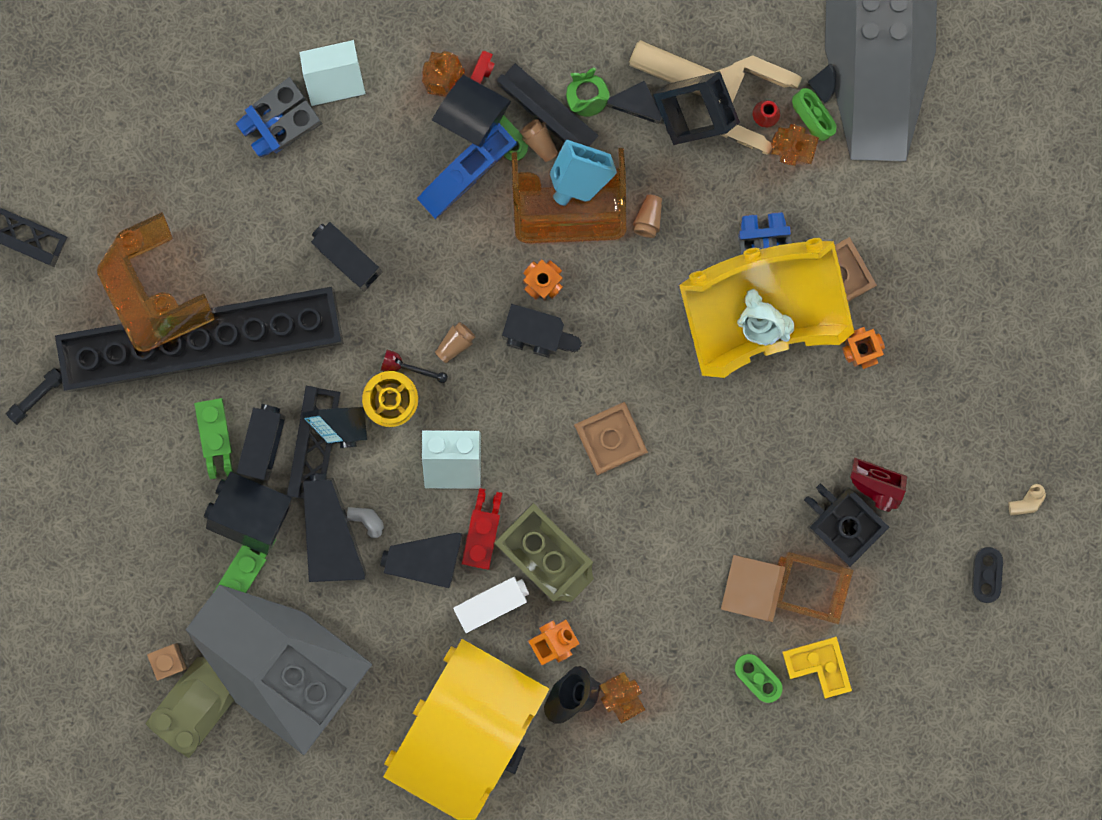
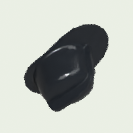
[544,666,603,724]

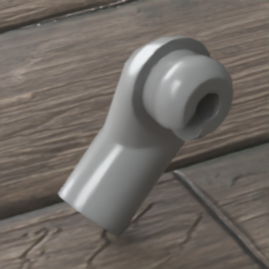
[347,507,384,538]

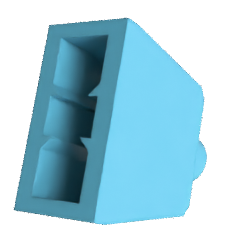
[550,140,617,206]

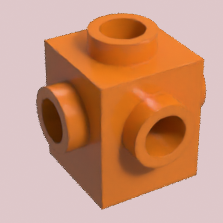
[523,259,563,301]
[842,327,885,369]
[528,620,580,665]

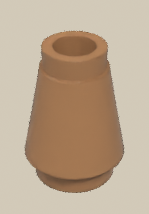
[520,119,558,162]
[633,195,662,238]
[435,322,475,363]

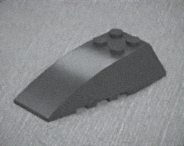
[825,0,937,161]

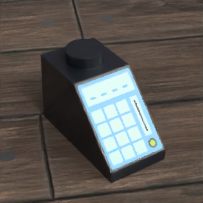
[302,407,367,449]

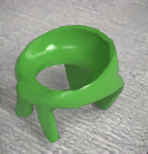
[566,68,610,117]

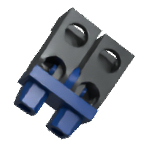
[236,77,323,158]
[738,212,792,255]

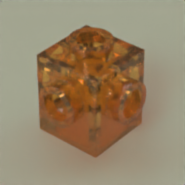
[422,51,465,97]
[771,124,819,166]
[600,672,645,724]

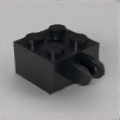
[502,303,582,358]
[804,483,890,567]

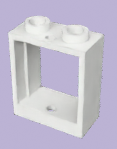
[453,576,530,633]

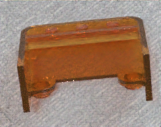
[511,148,627,243]
[97,212,215,351]

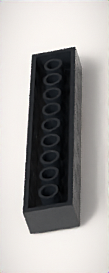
[55,287,344,392]

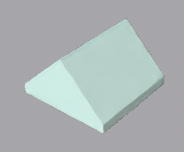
[300,40,366,106]

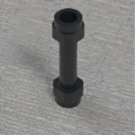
[5,367,62,425]

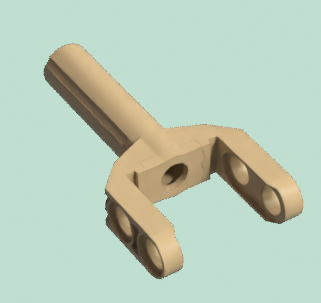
[629,40,802,155]

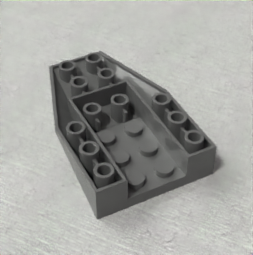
[186,585,372,755]

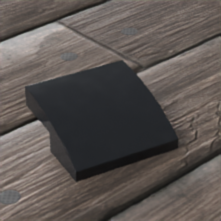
[432,74,511,148]

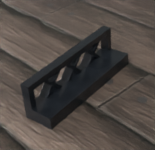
[496,63,599,147]
[0,208,68,267]
[287,385,341,499]

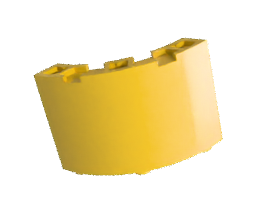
[679,238,855,378]
[383,639,549,820]

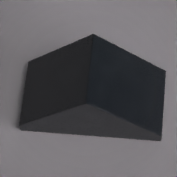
[607,81,662,124]

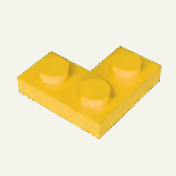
[782,636,852,699]

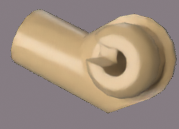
[1008,484,1046,516]

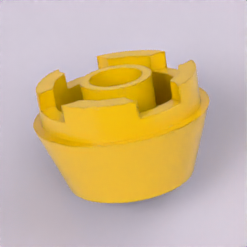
[362,371,418,427]

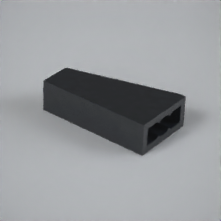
[303,473,366,582]

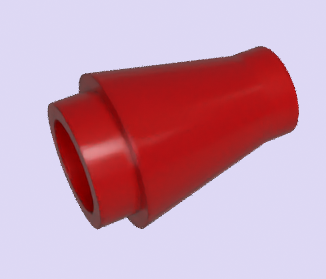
[753,100,780,128]

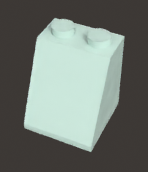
[422,431,481,489]

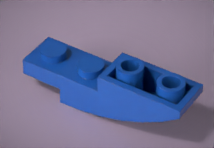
[417,123,517,219]

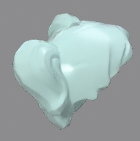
[737,289,794,346]

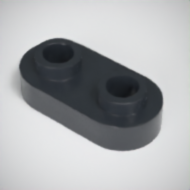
[972,547,1003,603]

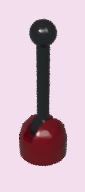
[380,349,448,383]

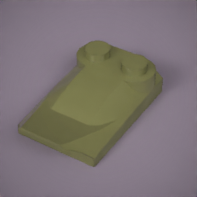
[494,503,594,602]
[145,657,234,758]

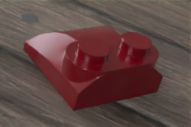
[850,457,907,512]

